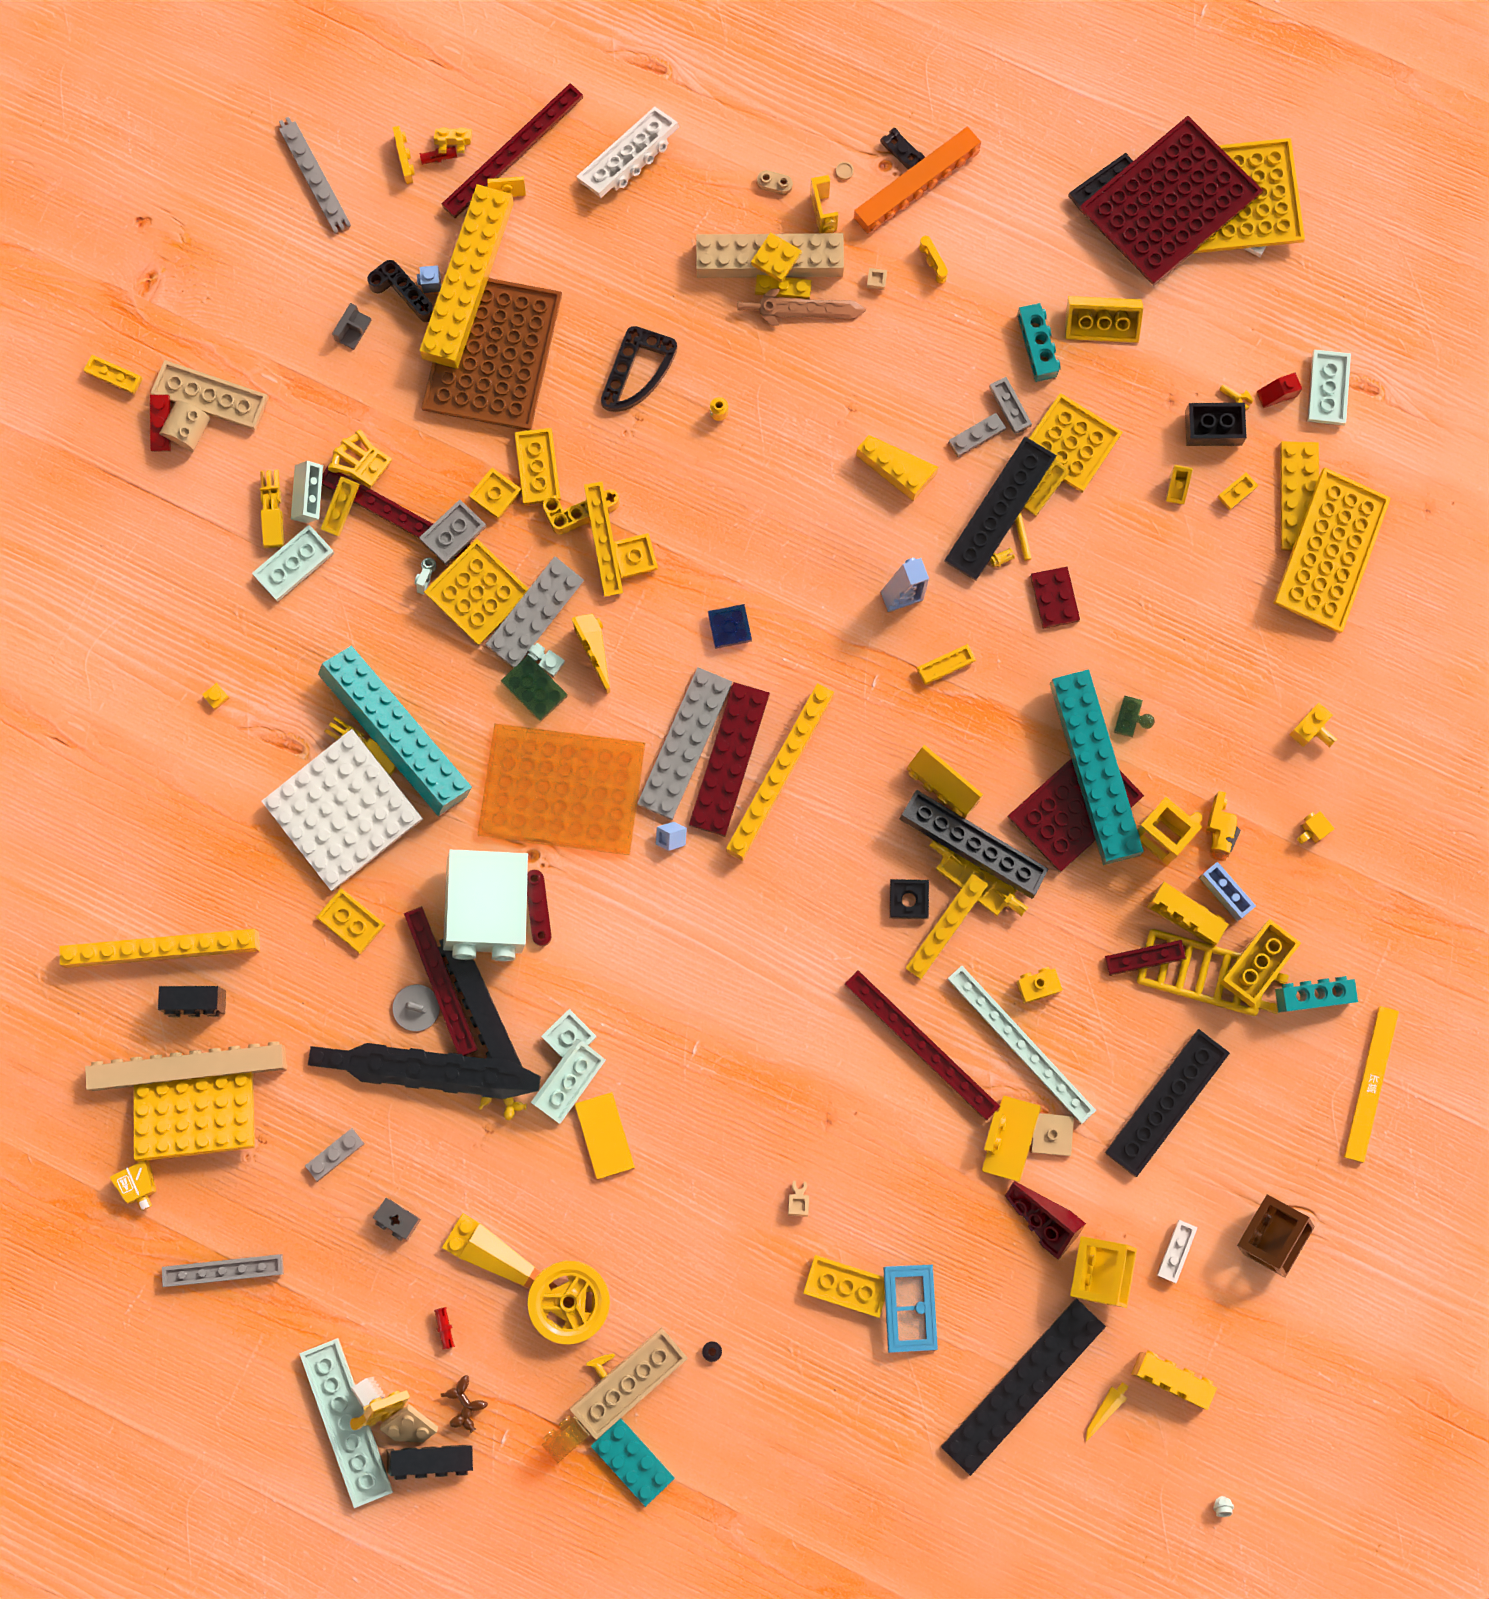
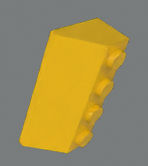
[1065,296,1144,343]
[907,745,983,818]

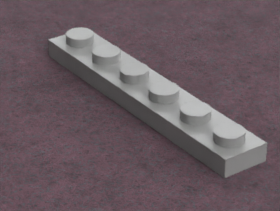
[162,1254,284,1287]

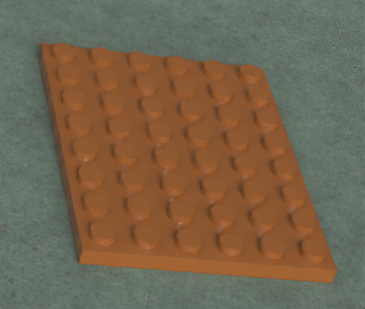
[422,278,562,431]

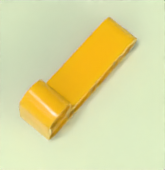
[543,489,620,535]

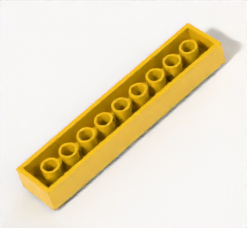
[419,184,514,369]

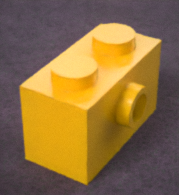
[1016,967,1063,1004]

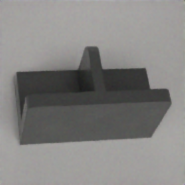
[332,303,372,350]

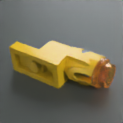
[1206,791,1241,861]

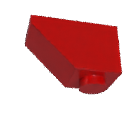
[1257,372,1302,408]

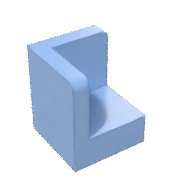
[656,822,687,851]

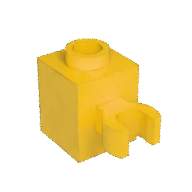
[1297,811,1335,845]

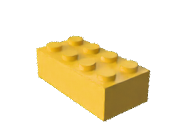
[1220,919,1301,1007]

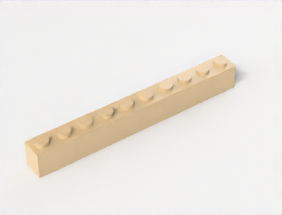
[85,1042,287,1091]

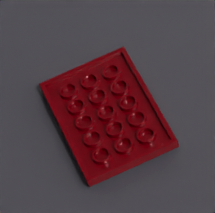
[1007,758,1144,873]

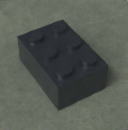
[1185,403,1247,446]
[158,986,226,1018]

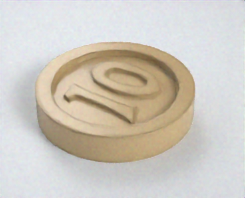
[836,162,854,180]

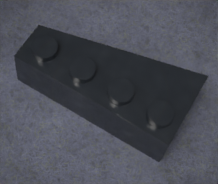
[387,1445,473,1480]

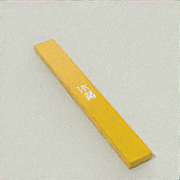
[1343,1006,1399,1163]

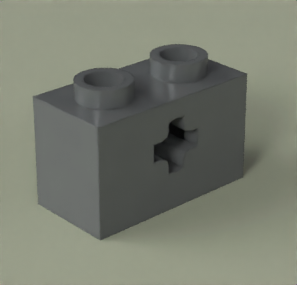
[373,1198,421,1241]

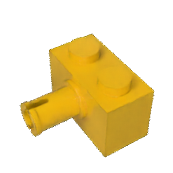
[1289,703,1337,748]

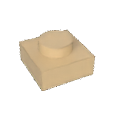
[867,268,887,290]

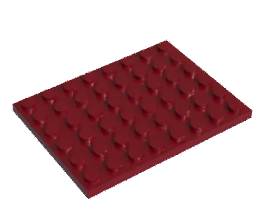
[1079,115,1263,286]

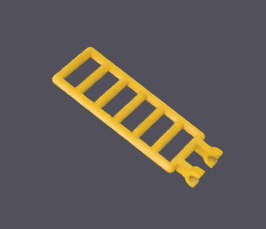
[1137,929,1289,1016]

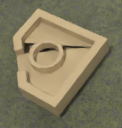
[380,1404,438,1442]

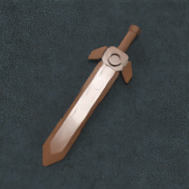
[737,289,866,326]

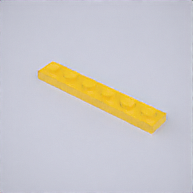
[584,481,623,597]
[906,873,988,979]

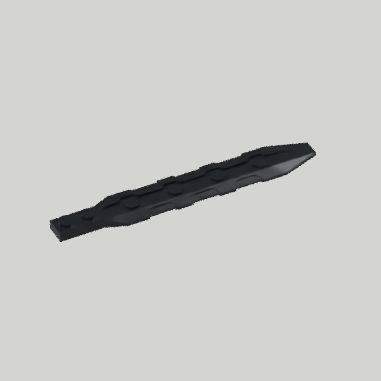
[308,1043,541,1099]

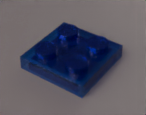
[708,604,752,649]

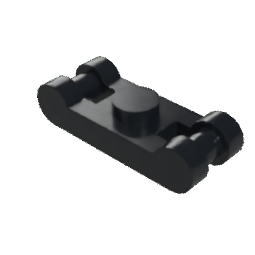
[880,127,925,170]

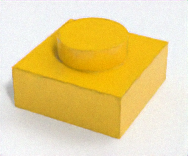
[202,683,230,710]

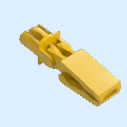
[259,469,284,548]
[324,716,397,776]

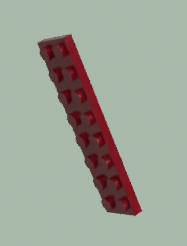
[689,682,770,837]

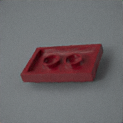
[1030,566,1080,629]

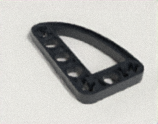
[601,326,677,412]

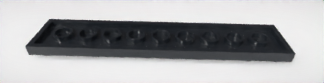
[940,1298,1106,1476]

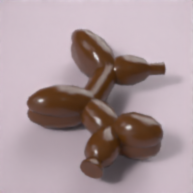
[441,1375,488,1433]

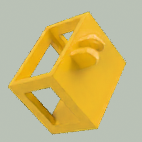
[1137,797,1202,866]
[1070,1236,1137,1308]

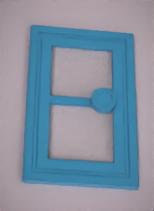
[883,1264,938,1353]

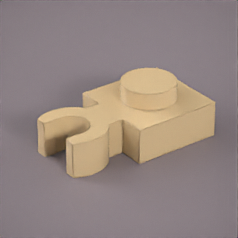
[788,1181,809,1217]

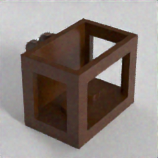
[1237,1194,1315,1278]

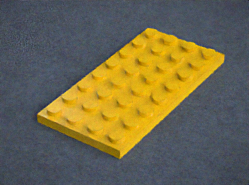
[1273,467,1391,634]

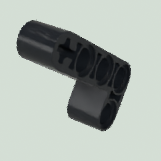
[367,260,434,322]

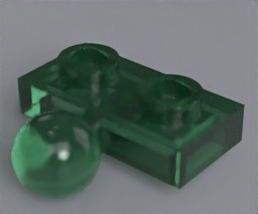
[1114,695,1155,738]

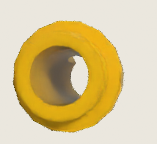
[990,548,1015,568]

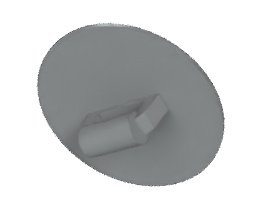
[393,984,440,1031]

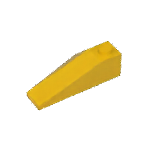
[571,614,611,694]

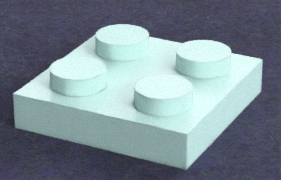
[541,1009,597,1058]

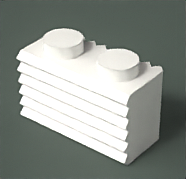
[351,1377,385,1408]

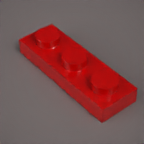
[150,395,171,452]

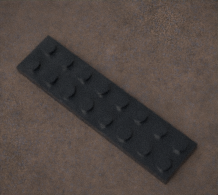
[944,436,1057,581]
[899,790,1048,899]
[1104,1029,1230,1177]

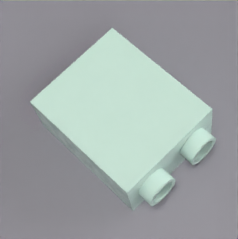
[443,849,528,961]

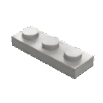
[989,377,1032,434]
[948,413,1006,457]
[305,1128,365,1181]

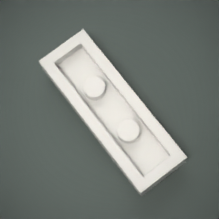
[1156,1220,1198,1283]

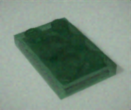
[501,655,568,722]

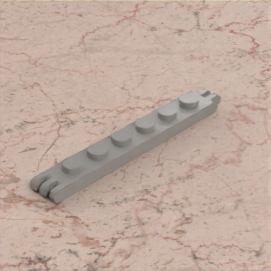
[279,117,351,234]

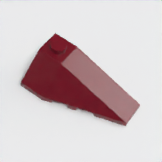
[1005,1181,1086,1260]

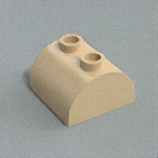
[159,401,210,452]

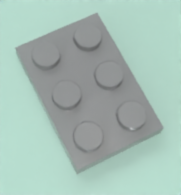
[419,500,487,565]

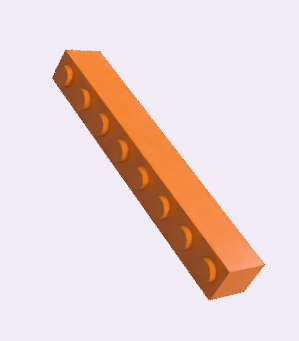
[854,126,981,234]

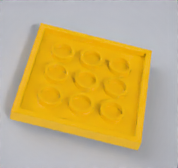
[1029,393,1123,493]
[424,539,528,646]

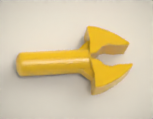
[1219,384,1253,410]

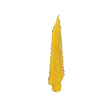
[1086,1382,1129,1442]

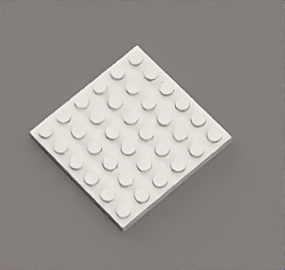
[262,729,423,891]

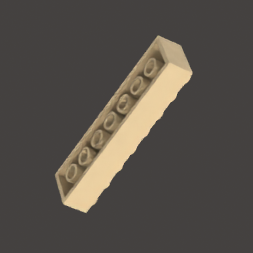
[696,233,844,278]

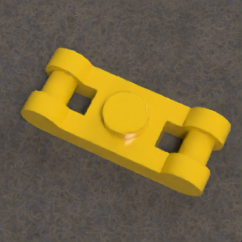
[919,235,948,284]

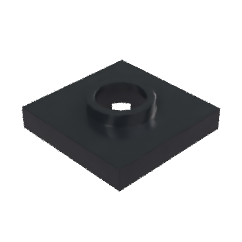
[890,879,929,919]

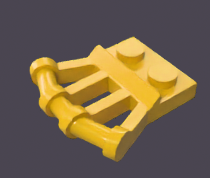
[328,429,392,489]
[350,1390,410,1430]

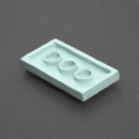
[1307,349,1351,426]
[252,525,334,602]
[531,1038,606,1124]

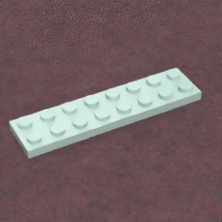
[299,1338,393,1508]

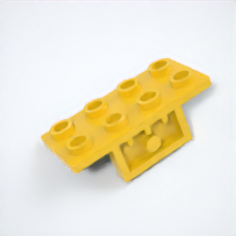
[982,1096,1041,1182]

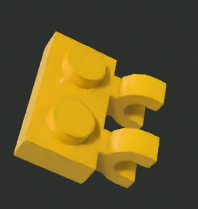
[434,127,472,153]

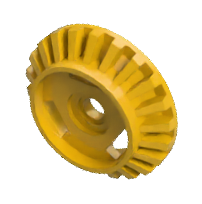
[527,1260,610,1344]

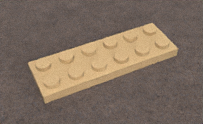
[151,360,269,431]
[570,1327,688,1439]

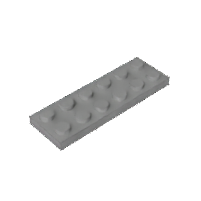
[485,557,584,668]

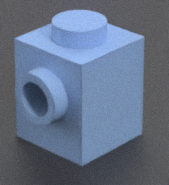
[417,265,441,293]

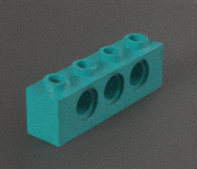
[1017,303,1061,382]
[1275,976,1358,1013]

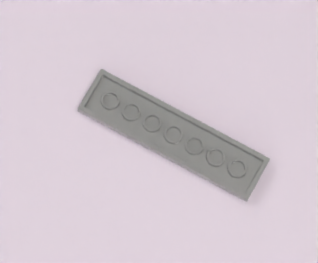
[637,667,732,820]

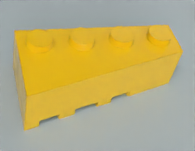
[856,435,939,501]
[1147,881,1229,946]
[1131,1350,1217,1410]

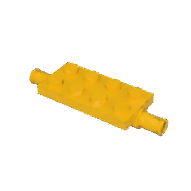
[929,840,1029,917]

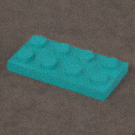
[591,1418,675,1507]

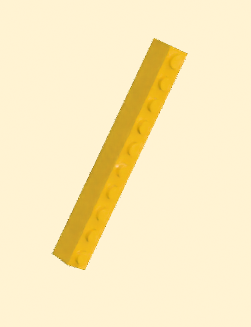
[726,683,834,861]
[59,929,260,968]

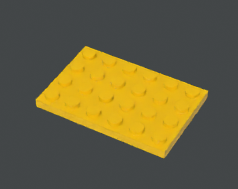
[134,1072,255,1162]

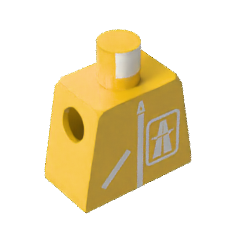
[110,1160,157,1211]

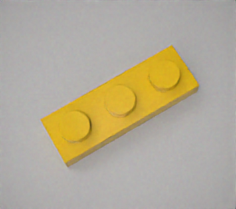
[392,126,415,184]
[755,275,812,300]
[83,355,143,395]
[321,477,360,536]

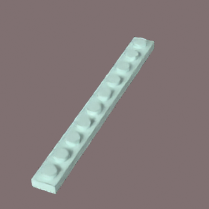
[947,966,1096,1124]

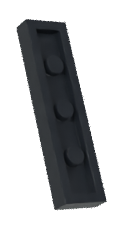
[1068,153,1133,209]

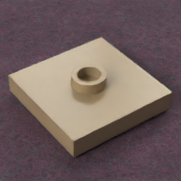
[1031,1113,1074,1156]

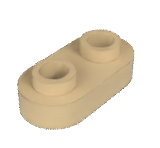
[757,170,793,195]

